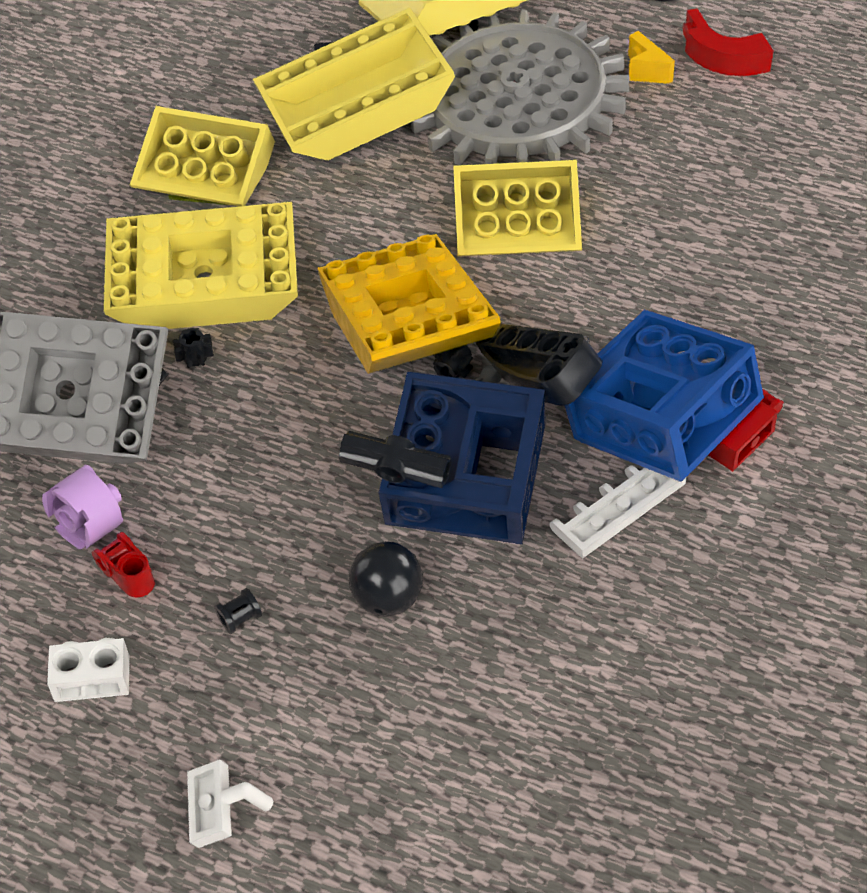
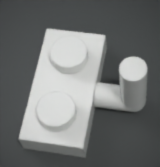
[187,759,273,848]

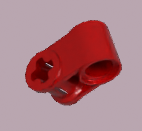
[91,531,155,598]

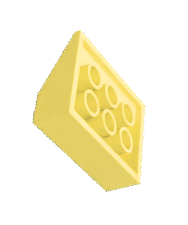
[130,106,275,207]
[453,160,582,256]

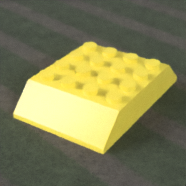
[253,7,455,161]

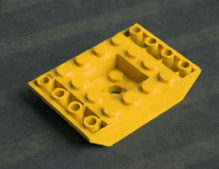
[317,234,501,374]

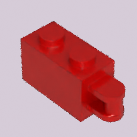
[708,389,784,472]

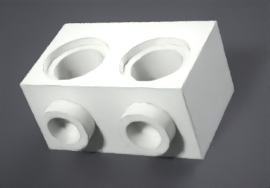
[47,638,129,702]

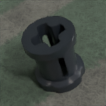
[214,588,262,634]

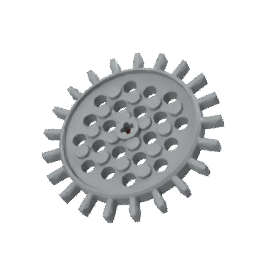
[411,9,629,165]

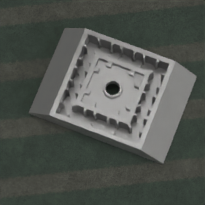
[0,312,168,464]

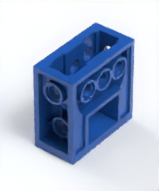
[565,309,764,482]

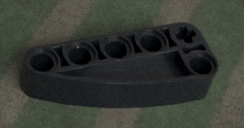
[475,324,602,406]

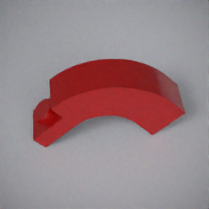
[683,8,774,76]

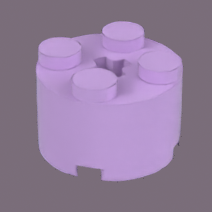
[42,465,123,549]

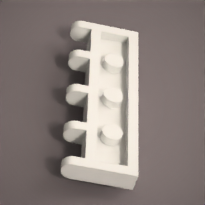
[549,465,686,559]

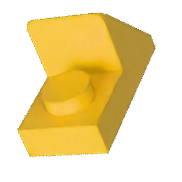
[628,31,675,84]

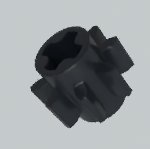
[173,328,214,368]
[433,345,473,379]

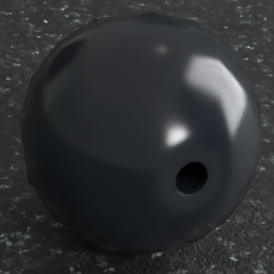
[349,541,423,617]

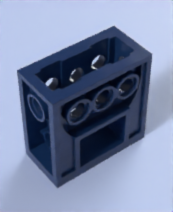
[378,371,546,545]

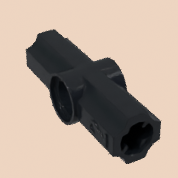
[339,431,452,488]

